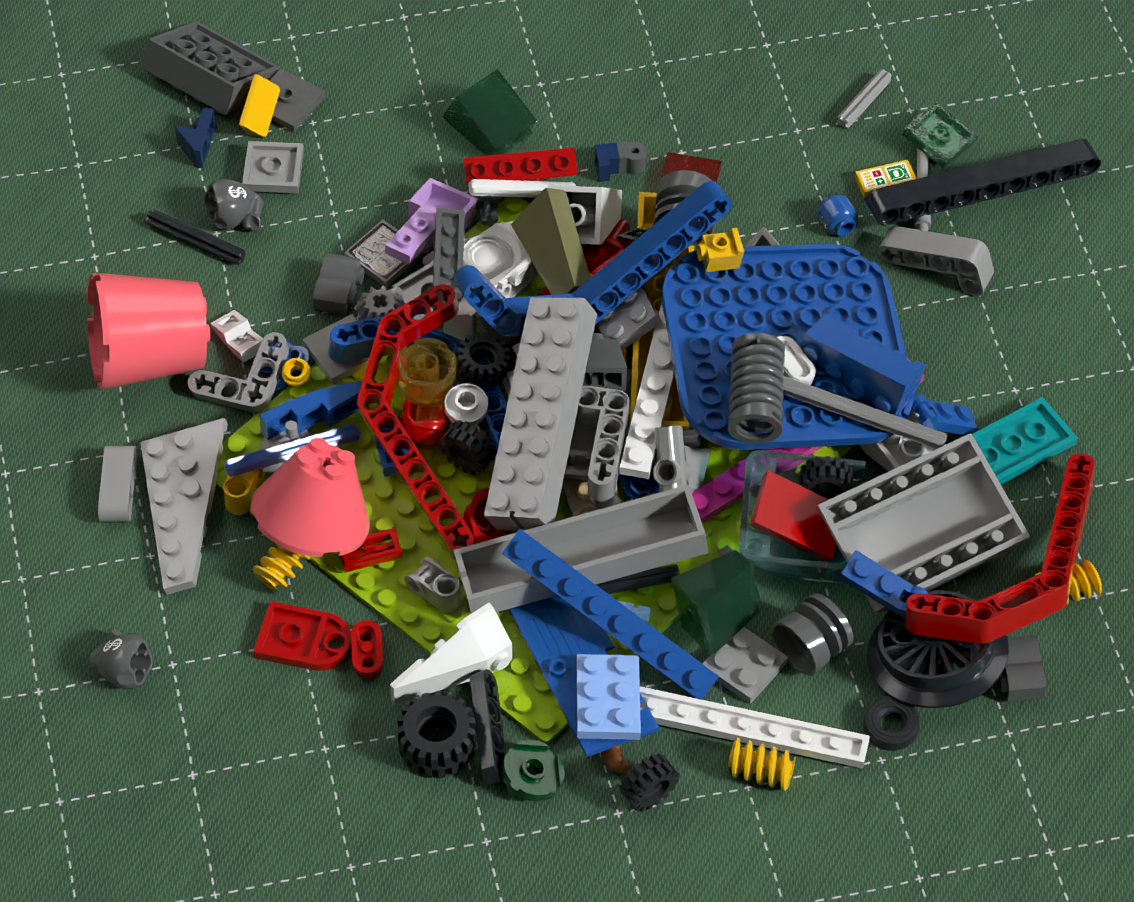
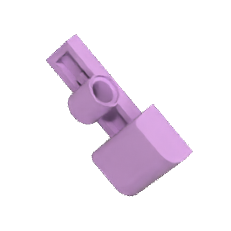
[385,178,478,264]

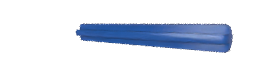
[224,424,360,477]

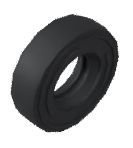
[864,696,920,751]

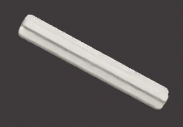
[469,179,576,198]

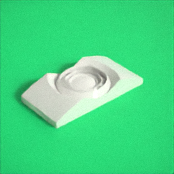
[423,221,529,288]

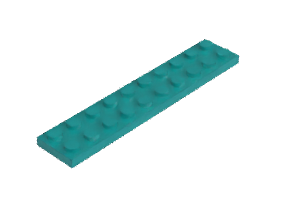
[822,397,1078,574]

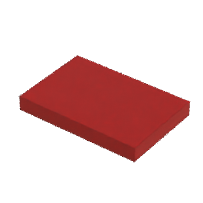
[750,470,836,562]

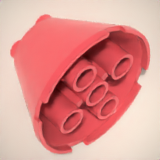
[250,438,370,557]

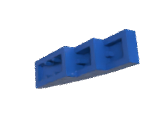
[259,380,377,440]

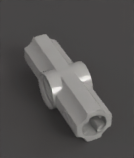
[653,426,691,492]

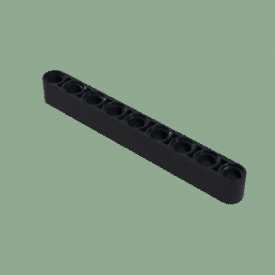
[866,139,1101,226]

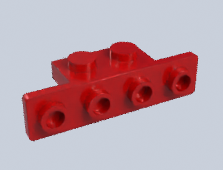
[464,148,577,186]

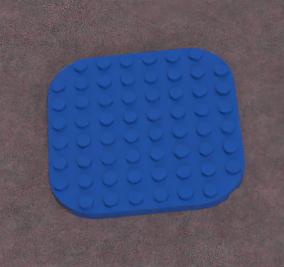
[661,244,914,450]

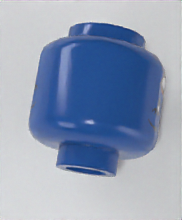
[817,195,859,236]

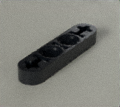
[470,669,506,786]

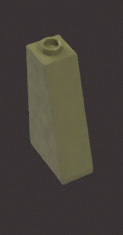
[511,188,590,295]

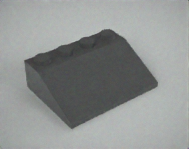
[141,21,281,116]

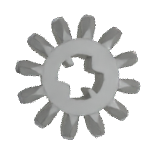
[356,285,404,321]

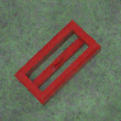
[340,528,403,573]

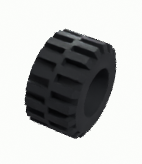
[397,691,476,778]

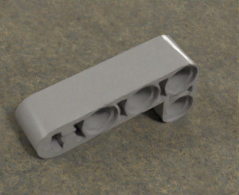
[877,226,994,297]
[576,386,629,502]

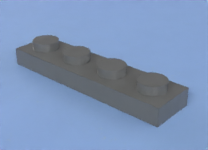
[433,208,465,301]

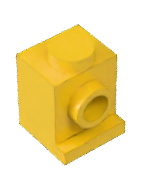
[697,228,744,272]

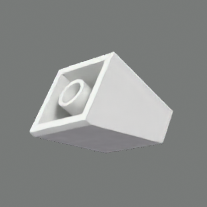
[548,185,622,245]

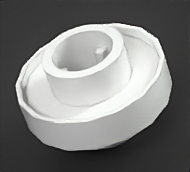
[444,383,488,426]

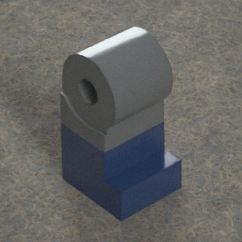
[594,142,647,182]

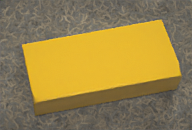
[239,74,280,138]

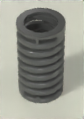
[728,332,785,444]

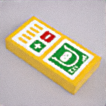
[855,159,916,198]

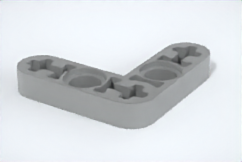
[188,332,289,413]

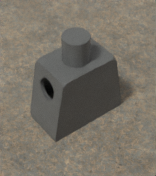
[582,333,627,392]

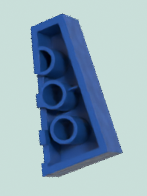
[800,313,926,416]

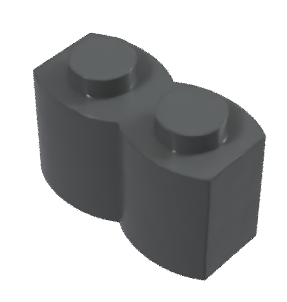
[313,253,365,316]
[998,635,1046,702]

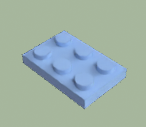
[576,654,641,740]

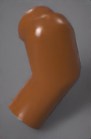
[601,745,629,775]

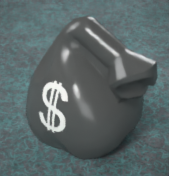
[204,178,264,232]
[88,629,153,689]

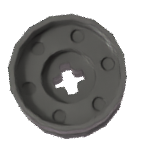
[653,170,713,246]
[771,593,854,676]

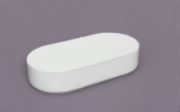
[771,336,816,385]

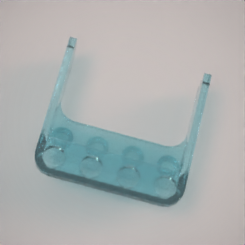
[739,450,866,585]

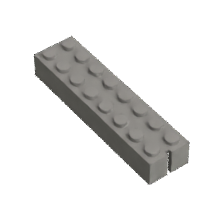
[484,297,597,531]
[454,485,708,614]

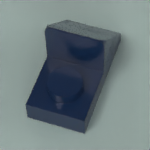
[175,108,216,169]

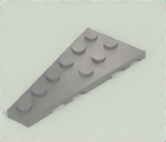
[140,418,228,595]

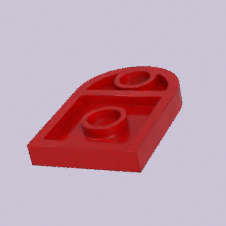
[253,601,351,671]

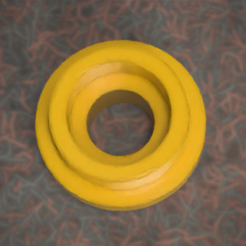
[281,358,311,386]

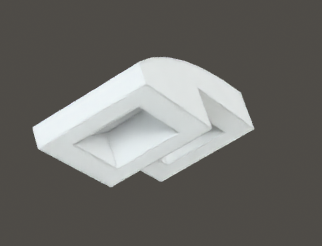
[210,310,263,362]

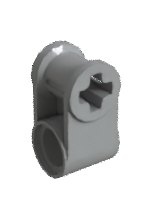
[404,557,462,613]

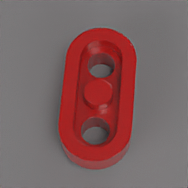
[351,620,384,679]

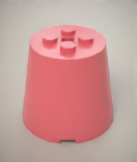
[87,273,210,390]

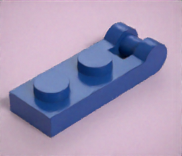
[912,394,979,435]
[838,550,928,619]

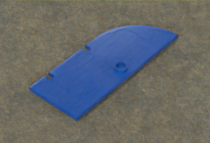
[508,595,660,757]

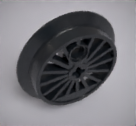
[867,590,1009,708]

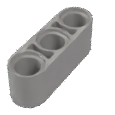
[98,446,137,522]

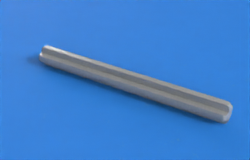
[783,376,947,449]

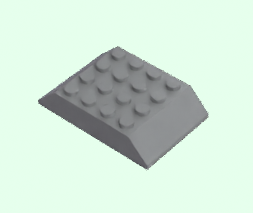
[817,433,1030,613]

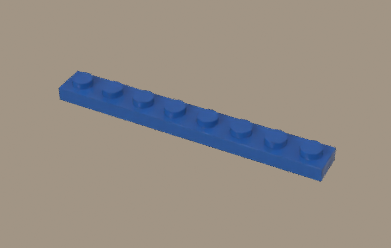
[501,529,719,700]

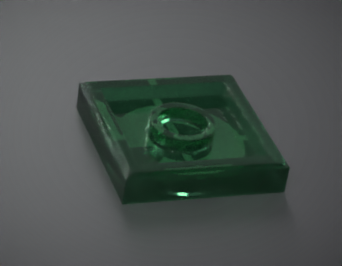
[901,103,978,168]

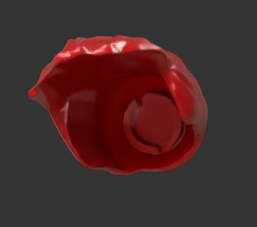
[400,380,451,446]

